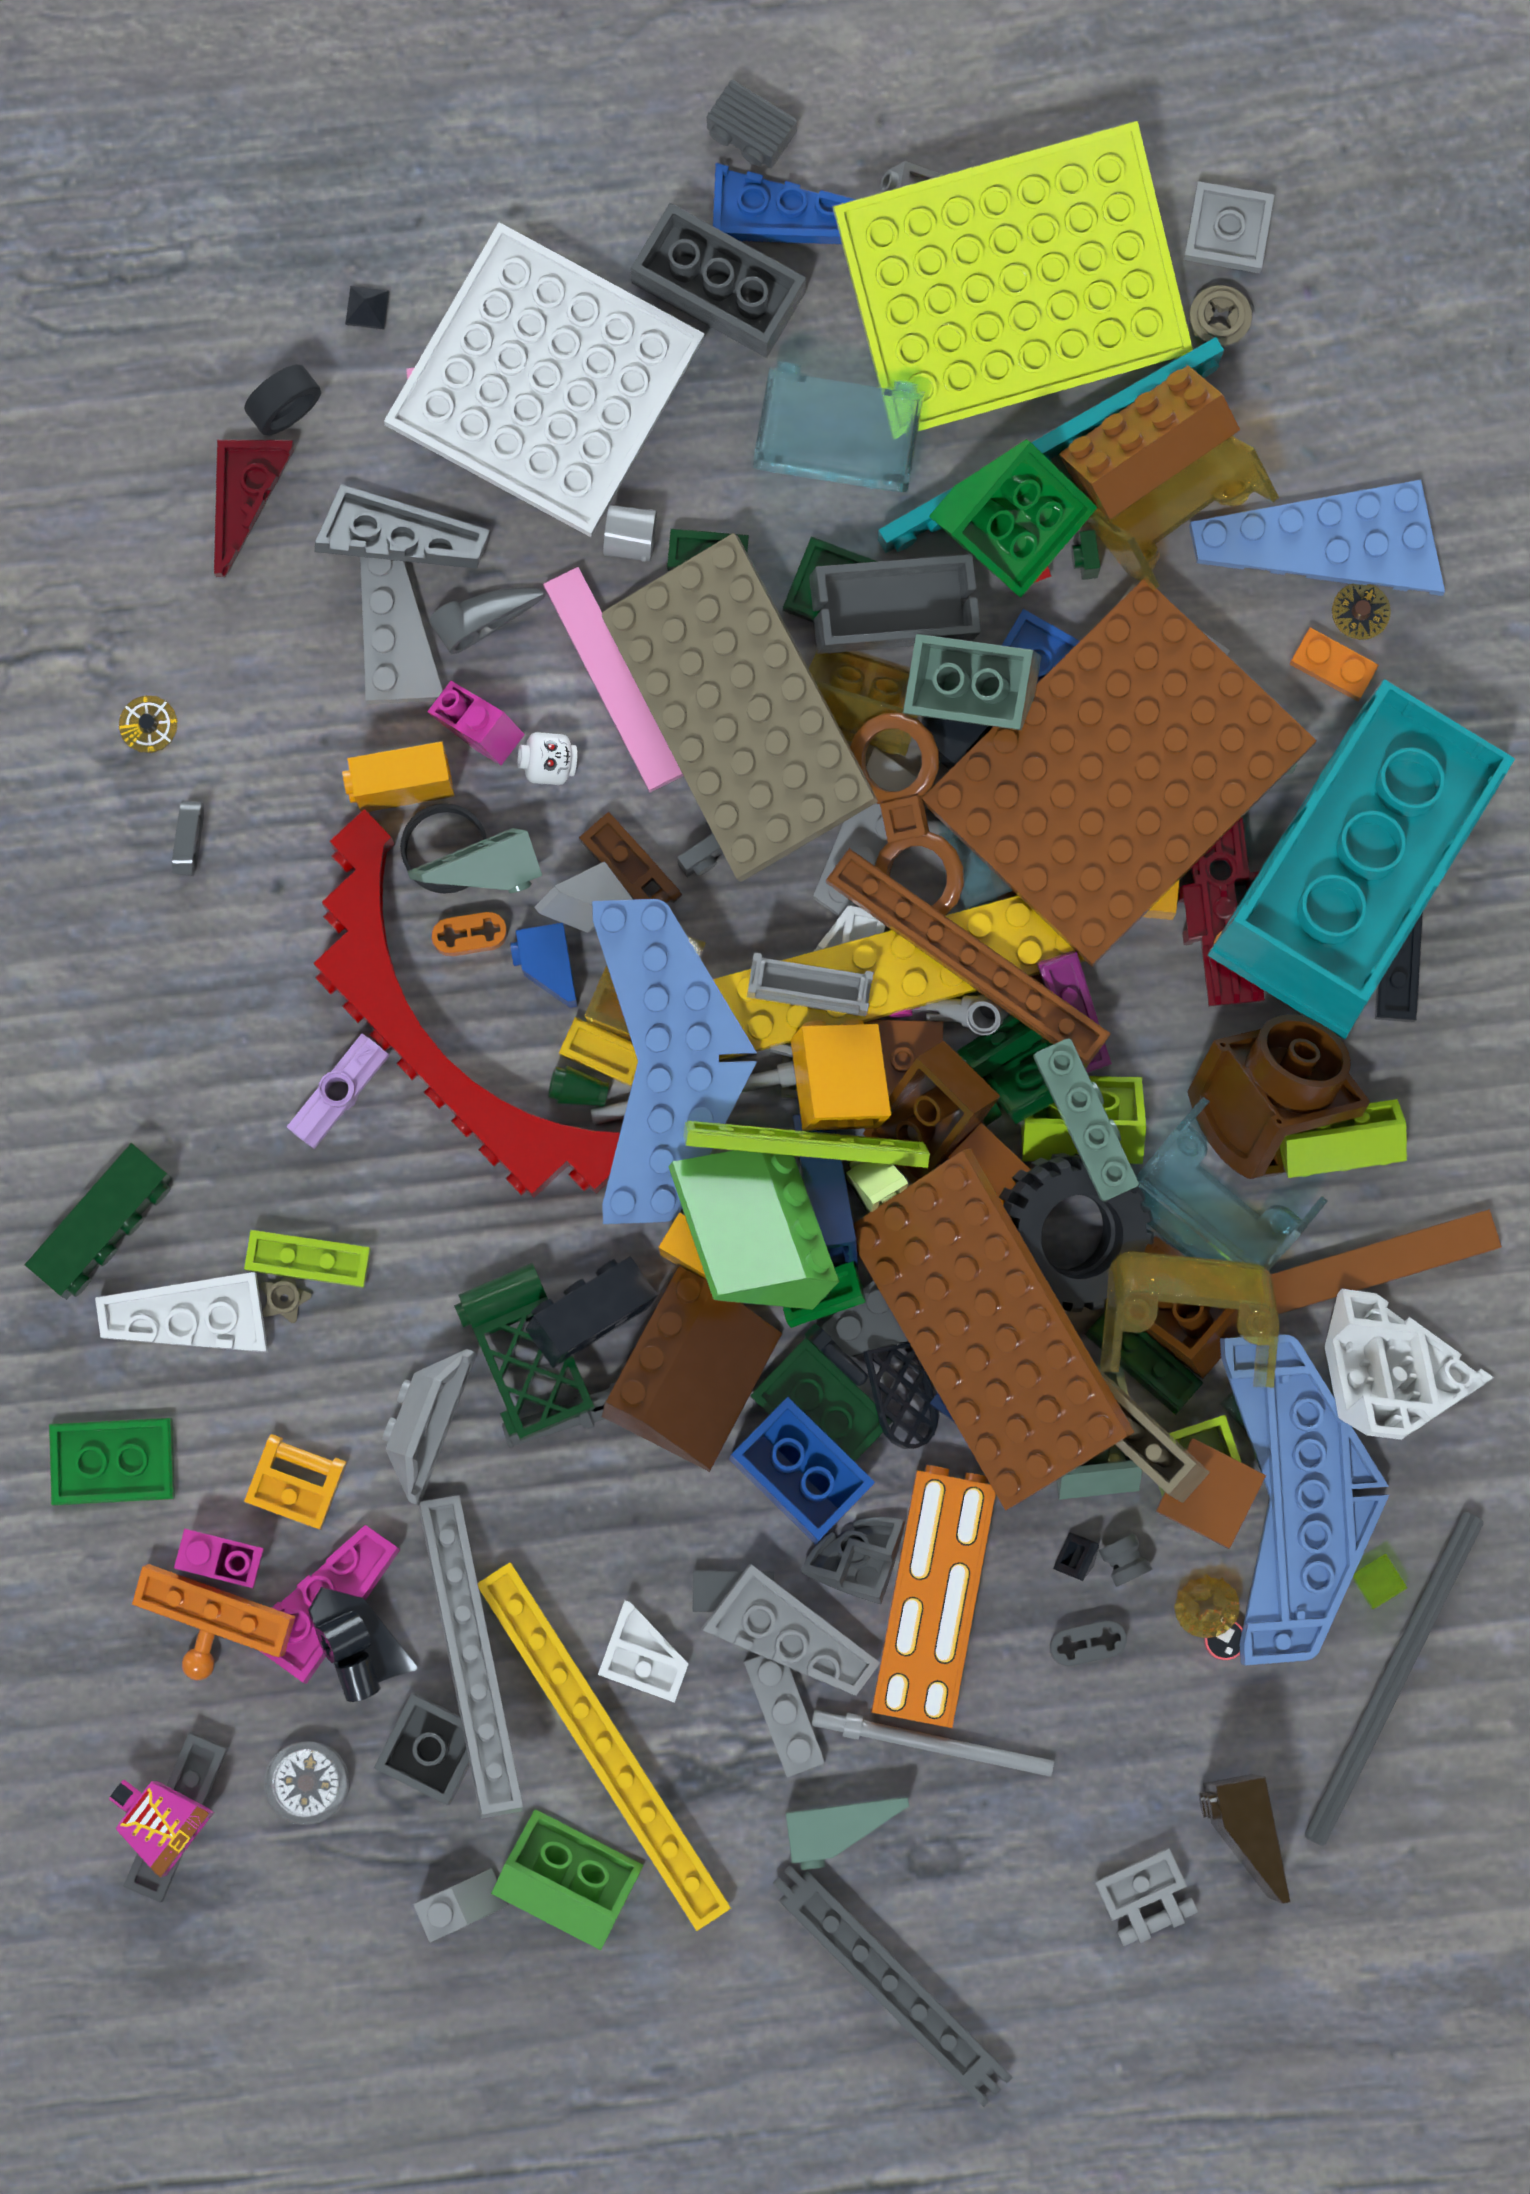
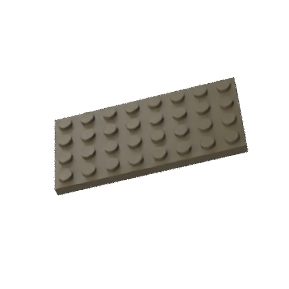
[602,533,878,882]

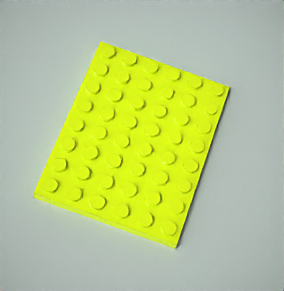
[832,121,1193,438]

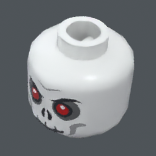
[517,732,577,785]

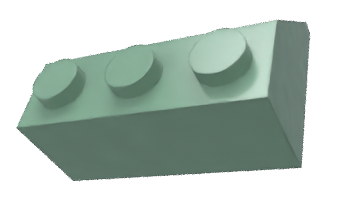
[903,634,1041,730]

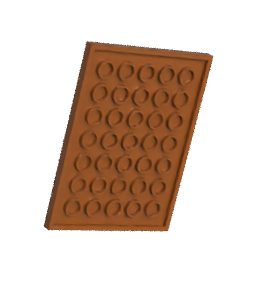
[922,578,1317,967]

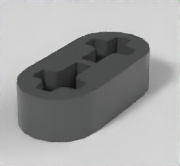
[172,800,204,876]
[1050,1621,1127,1666]

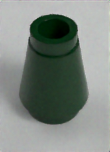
[548,1065,609,1106]

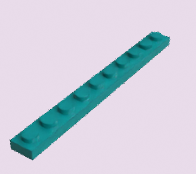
[878,337,1224,553]

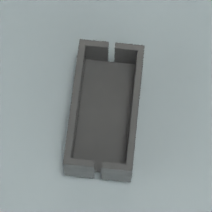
[809,554,981,654]

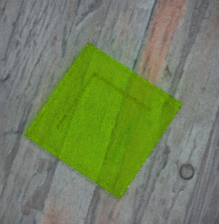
[1352,1553,1407,1610]

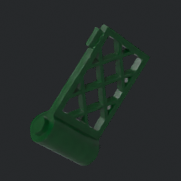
[454,1263,595,1441]

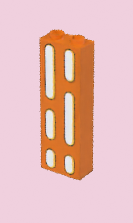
[871,1465,996,1728]

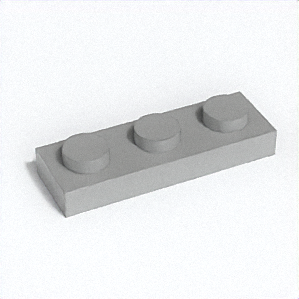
[744,1656,825,1778]

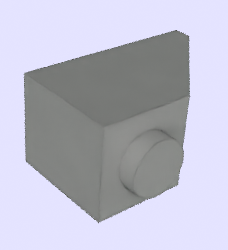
[534,861,633,933]
[413,1868,508,1942]

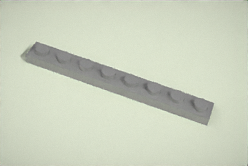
[419,1495,523,1819]

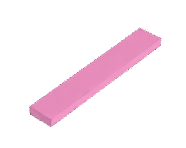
[543,567,683,793]

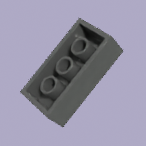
[631,203,806,358]

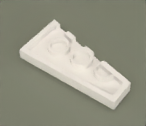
[95,1272,268,1353]

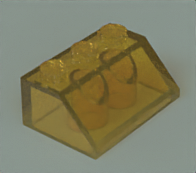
[809,651,920,756]

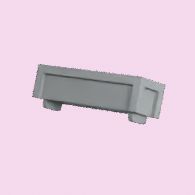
[747,952,874,1017]

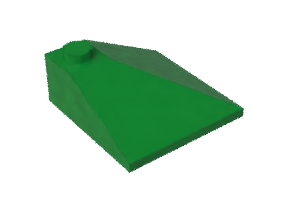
[929,439,1098,598]

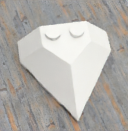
[1325,1289,1494,1440]

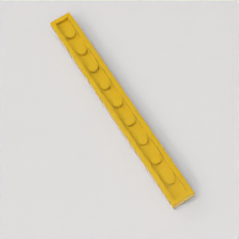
[478,1562,731,1931]

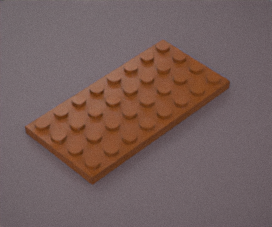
[853,1148,1135,1511]

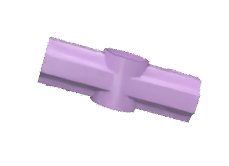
[287,1034,389,1149]

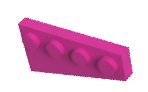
[258,1525,401,1684]

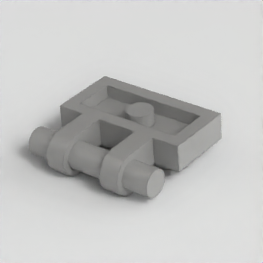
[1094,1848,1198,1947]

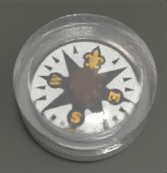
[264,1741,349,1825]

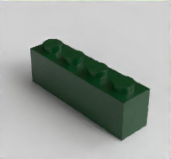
[24,1143,173,1300]

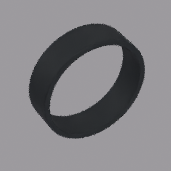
[400,803,487,894]

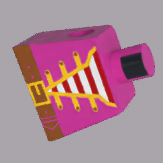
[109,1779,215,1877]

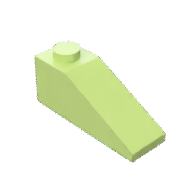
[845,1161,908,1214]

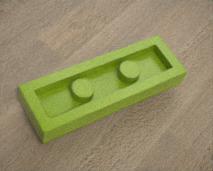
[244,1230,371,1288]

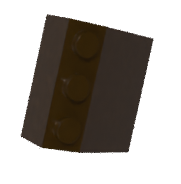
[1199,1774,1290,1904]

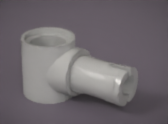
[926,993,1008,1036]

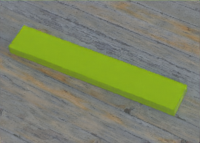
[683,1121,930,1168]

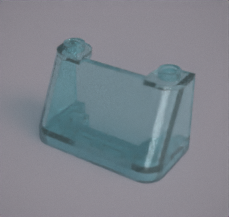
[752,362,925,492]

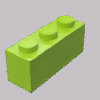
[1280,1099,1407,1178]

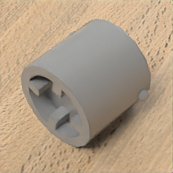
[603,505,657,562]

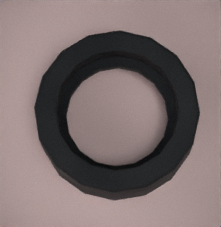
[244,364,321,436]

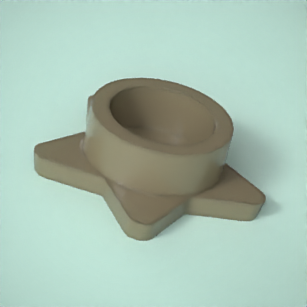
[261,1277,312,1323]

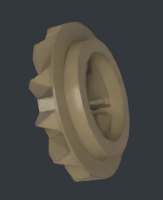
[1189,285,1252,348]

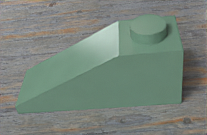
[407,828,542,893]
[786,1797,909,1870]

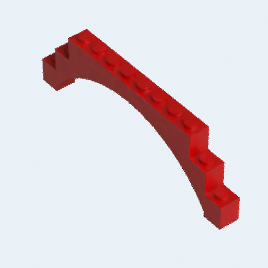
[313,809,620,1198]

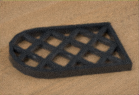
[863,1343,938,1449]

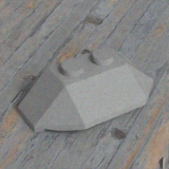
[382,1349,477,1506]

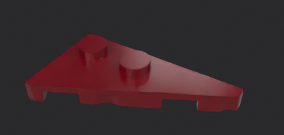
[214,440,294,577]

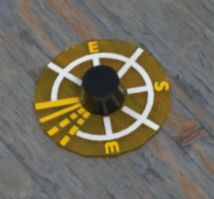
[119,695,178,753]

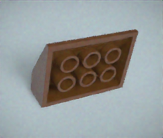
[601,1266,782,1472]

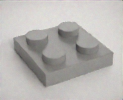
[1184,181,1274,273]

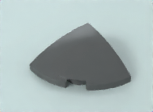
[801,1517,905,1605]

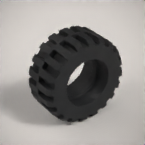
[999,1153,1154,1312]

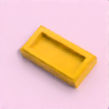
[559,1017,638,1087]

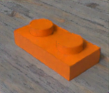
[1289,627,1379,702]

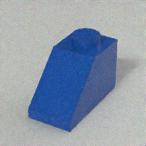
[510,923,578,1008]

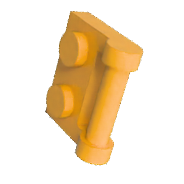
[244,1434,347,1530]

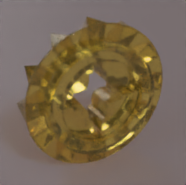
[1174,1574,1240,1638]

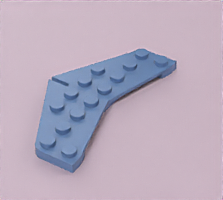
[592,899,757,1224]
[1220,1334,1389,1665]

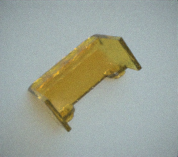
[1087,436,1279,590]
[1100,1251,1279,1388]

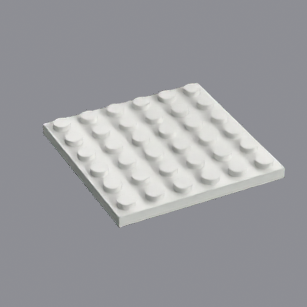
[384,222,705,537]

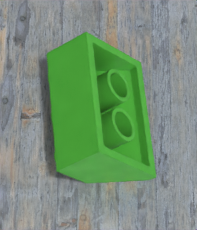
[491,1809,644,1950]

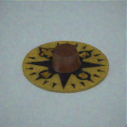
[1332,584,1391,640]

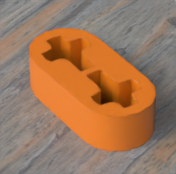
[432,912,507,956]

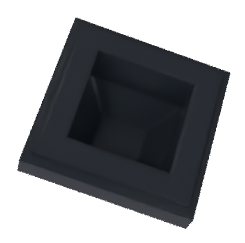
[345,286,389,330]
[1053,1532,1100,1581]

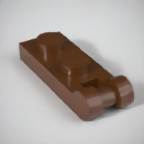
[579,811,682,904]

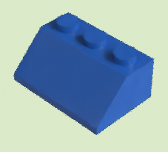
[729,1397,875,1545]

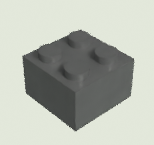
[374,1693,470,1805]

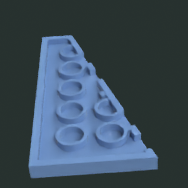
[1189,480,1445,596]

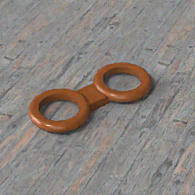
[850,713,964,915]

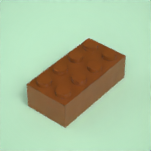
[1059,365,1240,519]

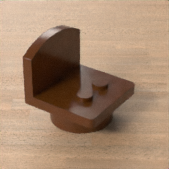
[1187,1015,1370,1179]

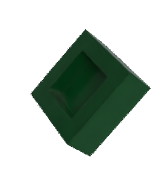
[1071,530,1100,580]

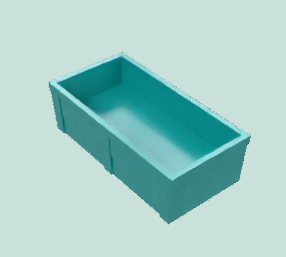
[1207,679,1515,1040]

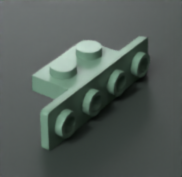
[1034,1038,1138,1201]

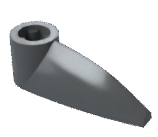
[429,588,544,654]

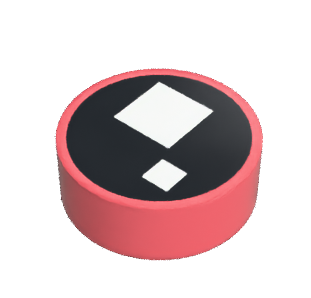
[1204,1619,1243,1660]

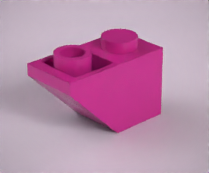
[427,681,525,765]
[174,1528,264,1588]

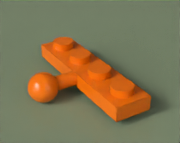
[132,1564,295,1680]

